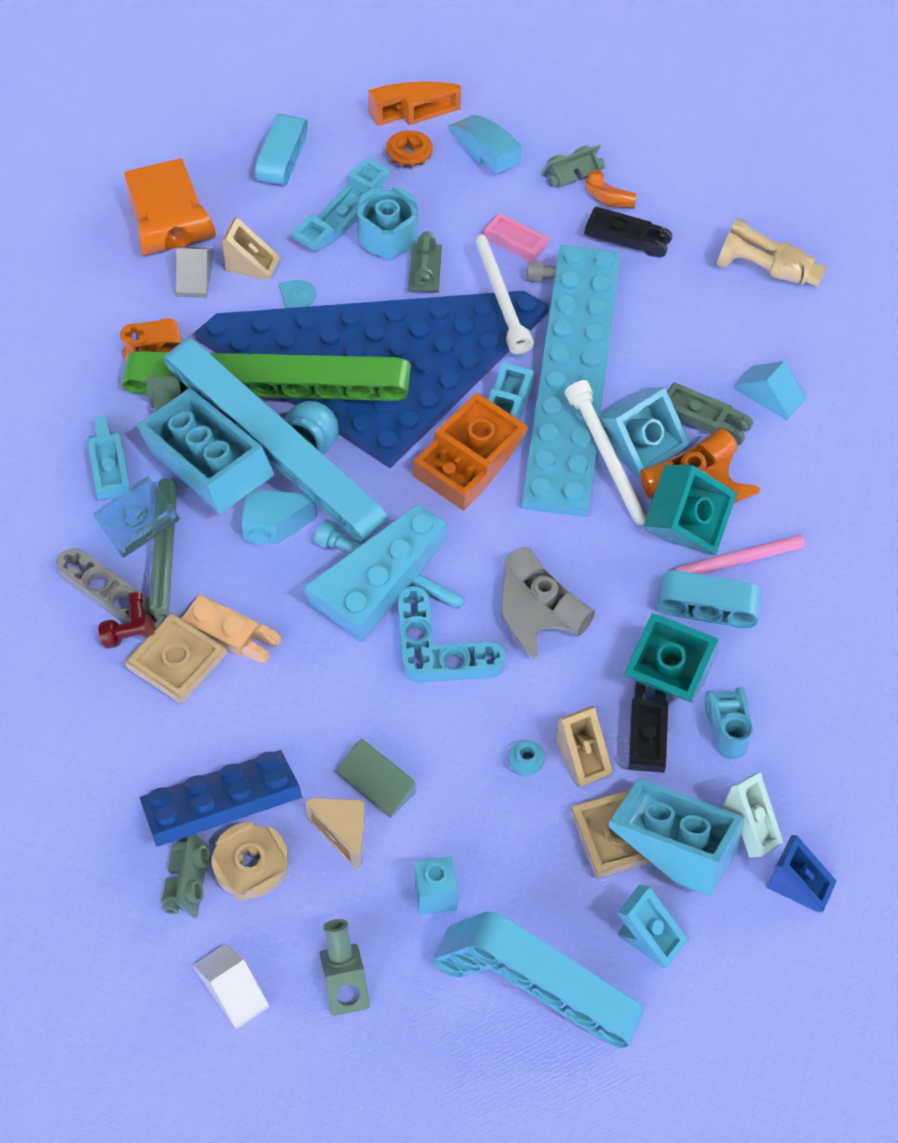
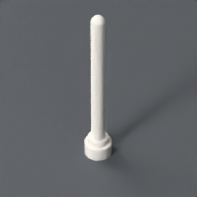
[475,234,534,354]
[564,380,646,525]

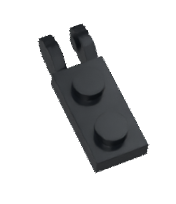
[584,206,673,258]
[628,681,669,773]

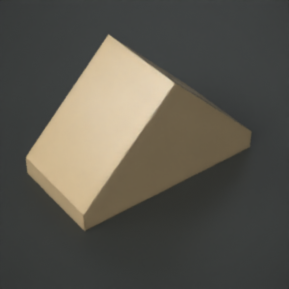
[222,217,280,281]
[555,706,613,787]
[305,798,365,870]

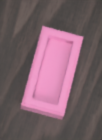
[482,213,550,262]

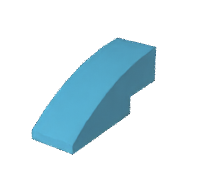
[449,115,522,174]
[488,362,535,420]

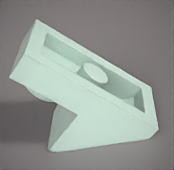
[722,772,783,858]

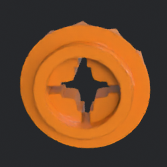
[386,130,433,168]

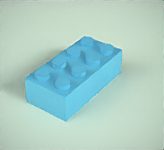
[137,388,274,514]

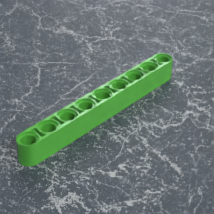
[122,351,411,401]

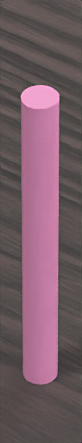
[674,535,805,574]

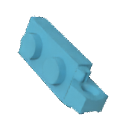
[87,415,131,500]

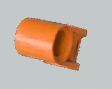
[120,318,183,362]

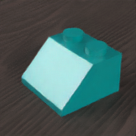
[643,465,737,555]
[624,612,719,703]

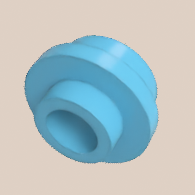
[508,740,545,776]

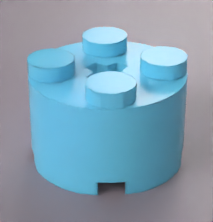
[357,187,418,261]

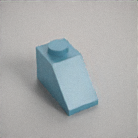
[241,489,317,545]

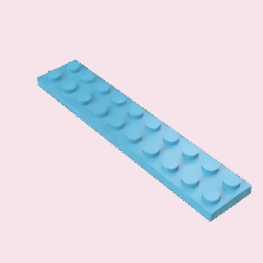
[522,245,621,517]

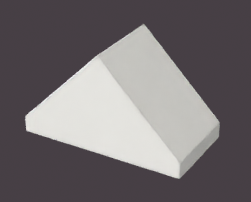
[193,943,269,1030]

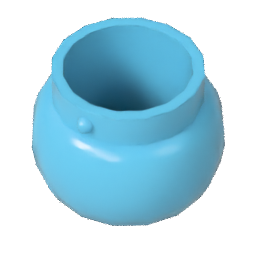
[285,401,339,454]

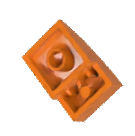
[413,392,528,511]

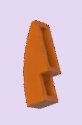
[368,81,461,126]

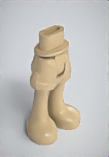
[716,218,827,287]

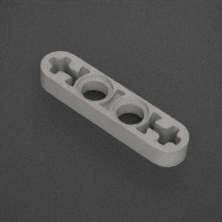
[56,548,165,639]

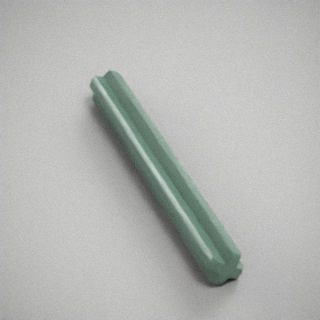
[149,478,177,616]

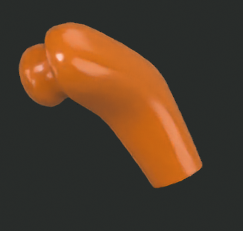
[585,170,636,208]

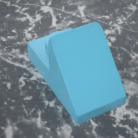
[617,884,688,968]

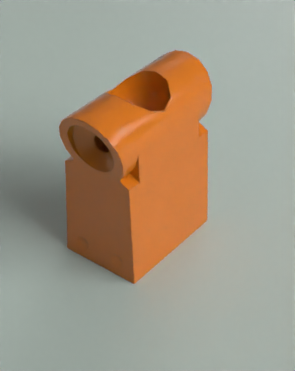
[123,158,216,256]

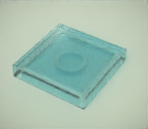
[93,475,180,559]

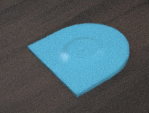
[278,280,316,308]

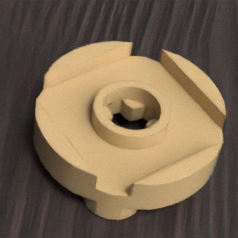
[211,822,288,901]

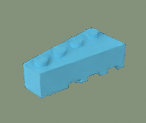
[304,504,448,642]

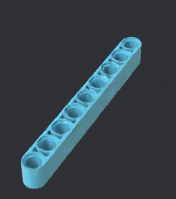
[163,336,388,543]

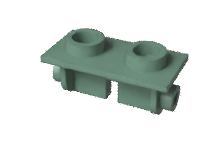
[541,144,605,188]
[408,231,442,293]
[161,834,210,918]

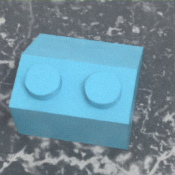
[598,387,690,477]

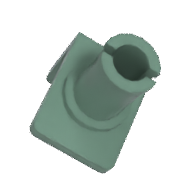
[146,376,182,412]
[319,919,370,1016]

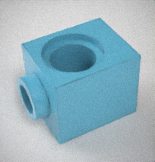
[414,856,458,915]

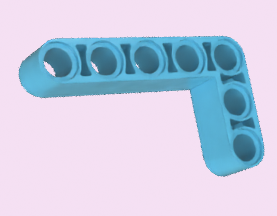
[432,911,644,1048]

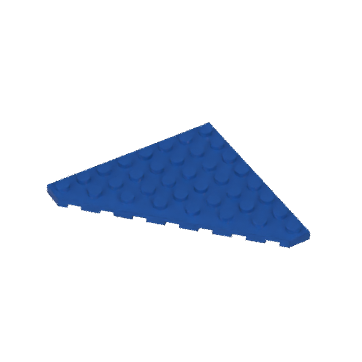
[195,290,549,469]

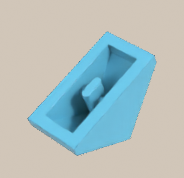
[734,361,806,421]

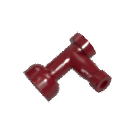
[98,592,155,649]

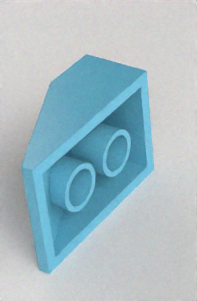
[609,778,744,897]

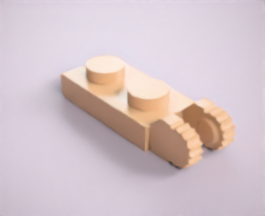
[181,594,282,664]

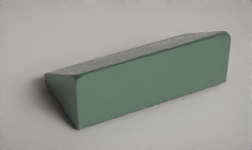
[336,738,416,818]

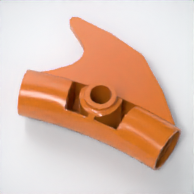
[640,428,760,504]

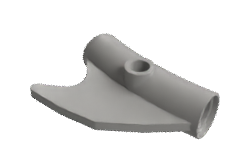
[502,547,595,659]

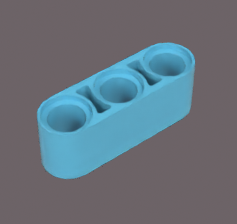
[255,113,308,186]
[658,570,762,628]

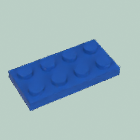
[139,750,302,847]

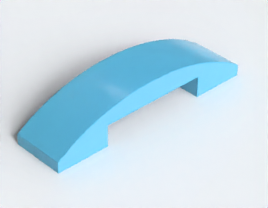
[291,156,390,251]

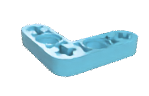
[398,586,506,682]

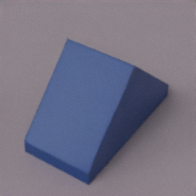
[767,835,837,912]

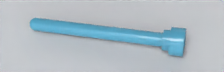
[314,519,464,608]

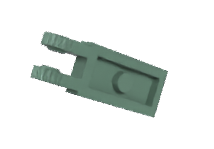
[667,382,754,446]

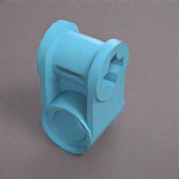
[705,687,753,759]

